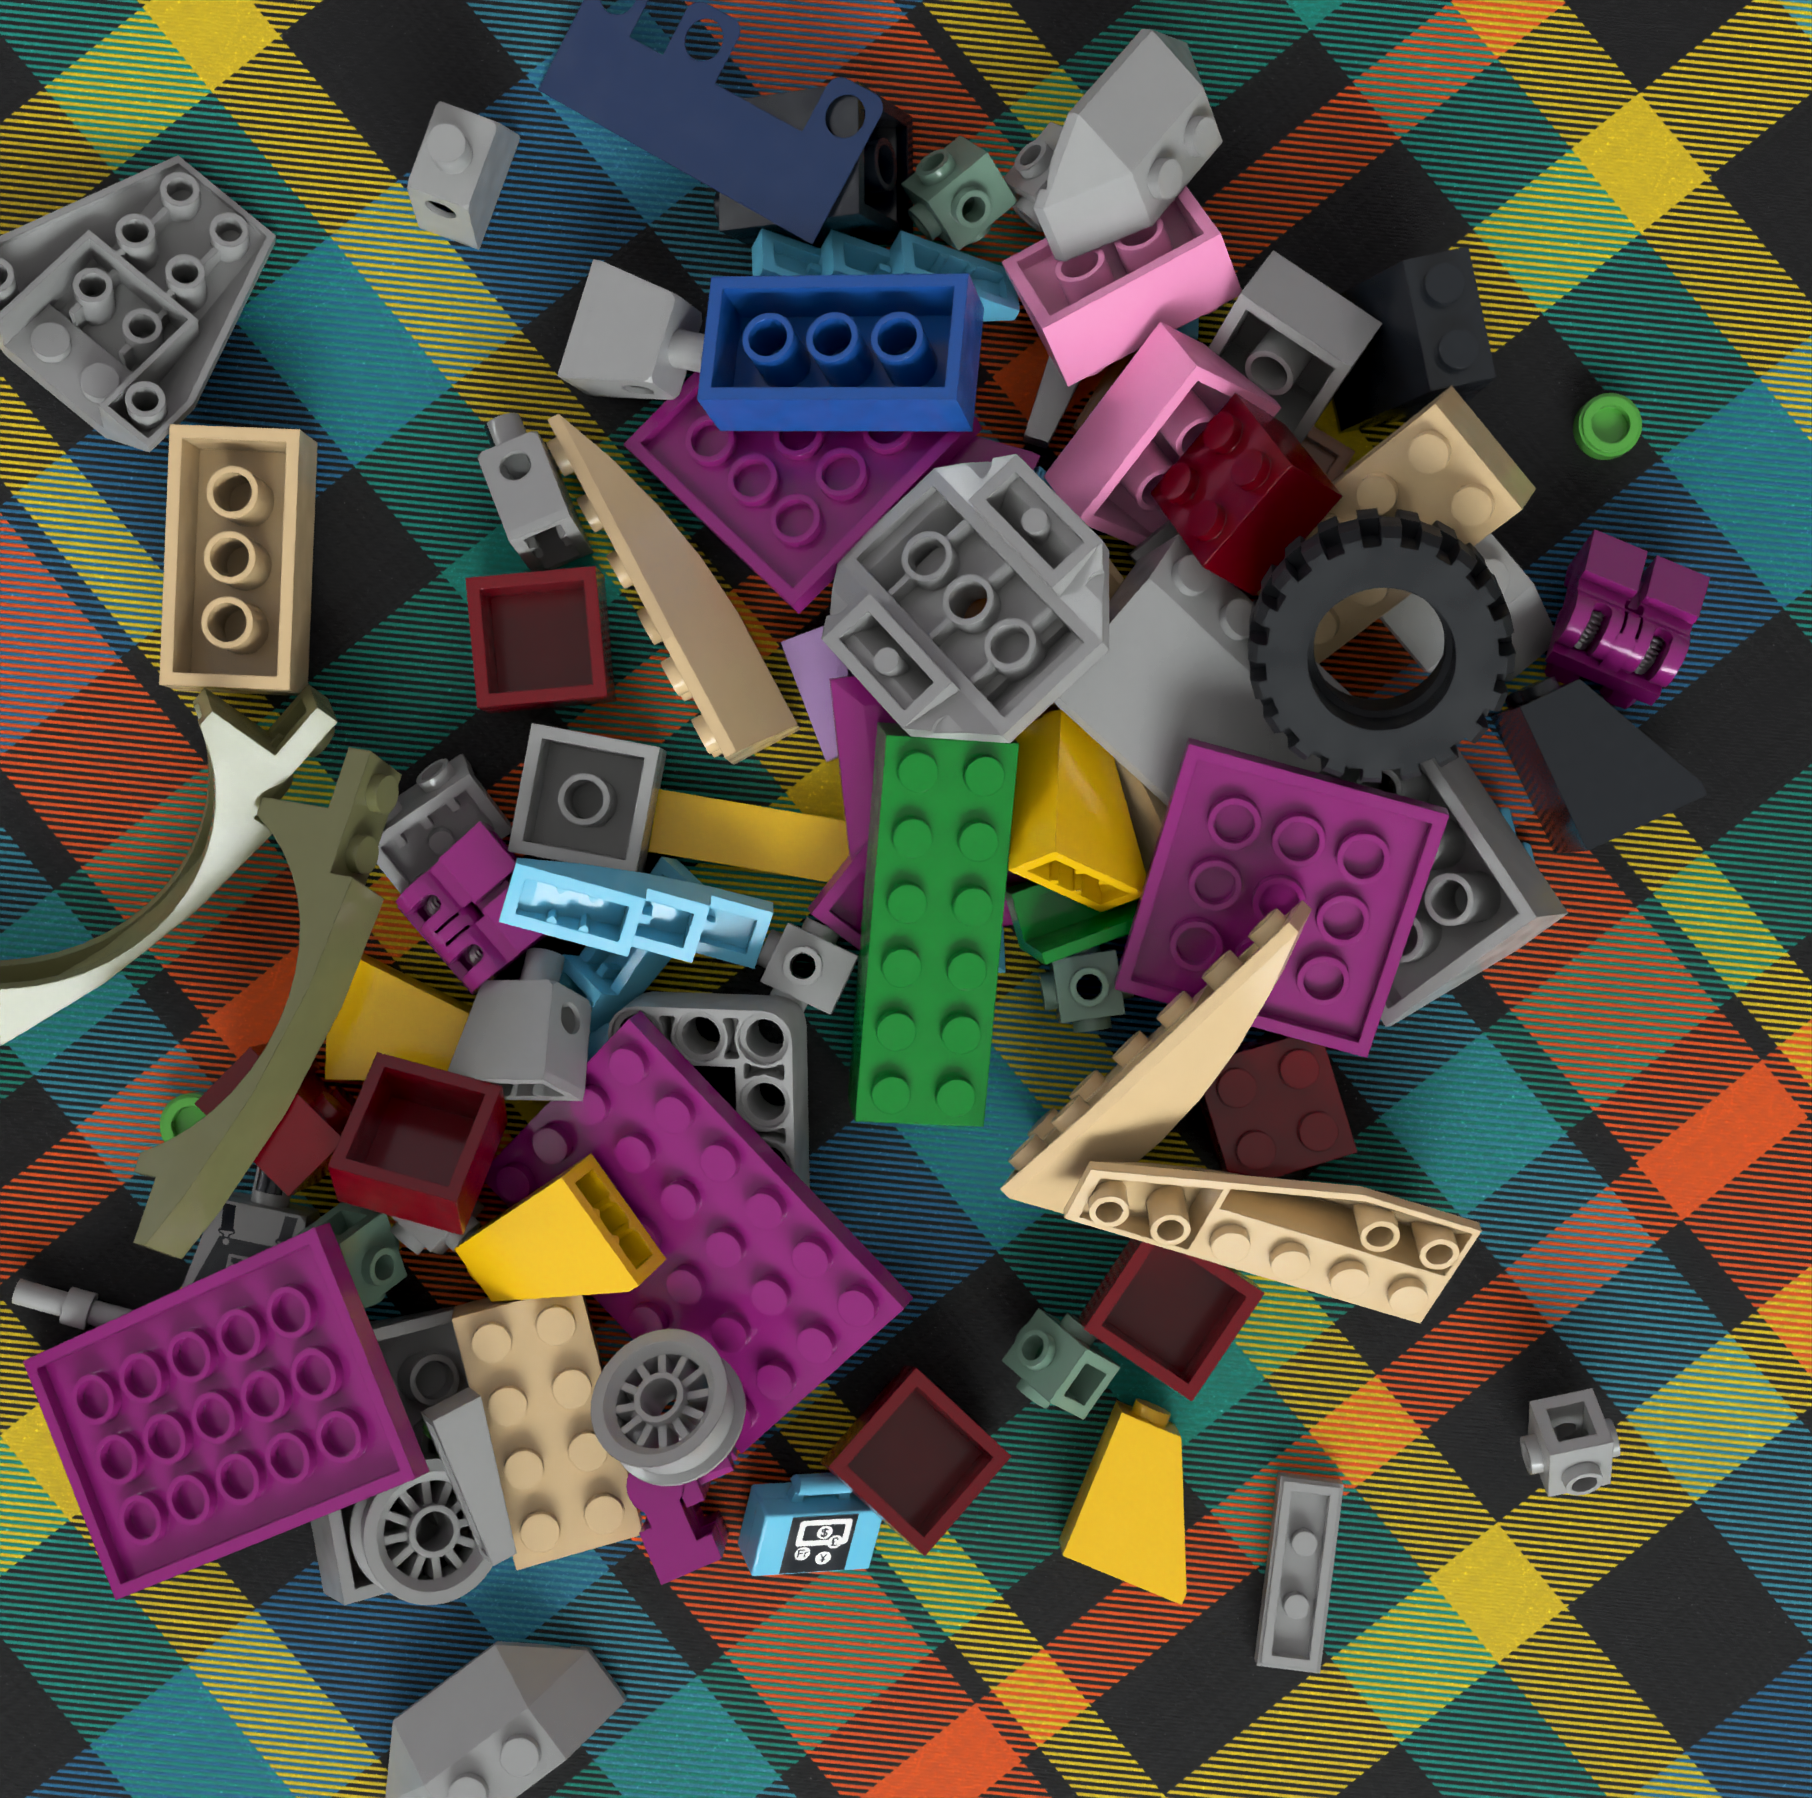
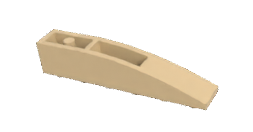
[546,414,800,765]
[1000,900,1312,1214]
[1063,1161,1482,1324]

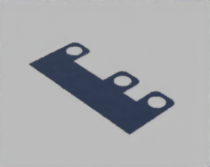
[538,0,883,245]

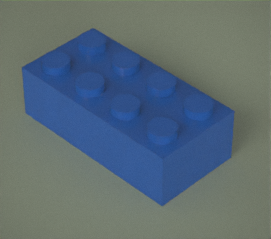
[697,273,984,432]

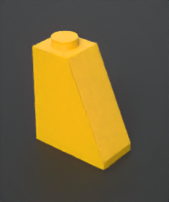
[1008,709,1146,912]
[325,953,472,1081]
[454,1153,666,1302]
[1059,1398,1187,1605]

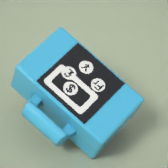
[738,1473,882,1576]

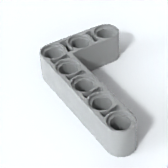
[608,991,810,1188]

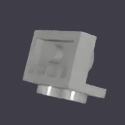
[376,754,512,894]

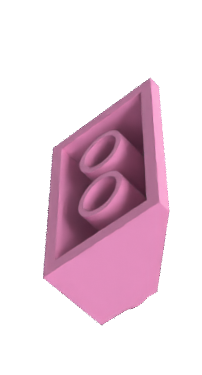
[1002,186,1242,387]
[1044,322,1282,546]

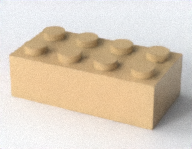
[1257,385,1536,664]
[159,424,318,696]
[452,1295,642,1570]

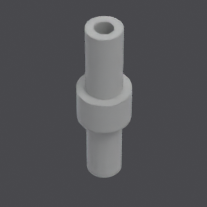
[12,1279,133,1330]

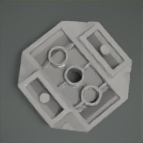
[821,454,1109,743]

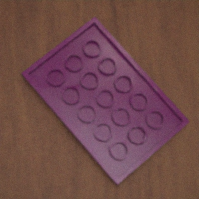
[484,1011,913,1454]
[23,1223,430,1600]

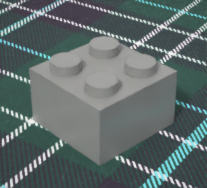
[1208,250,1382,443]
[508,723,667,873]

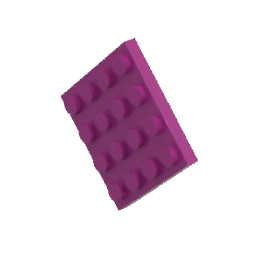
[623,372,982,614]
[1115,737,1449,1058]

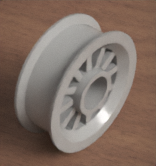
[591,1329,746,1486]
[349,1452,493,1605]

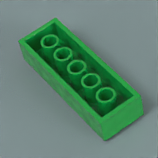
[848,722,1019,1127]

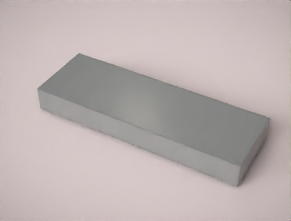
[1254,1472,1344,1674]

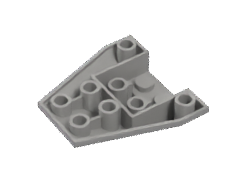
[0,155,276,453]

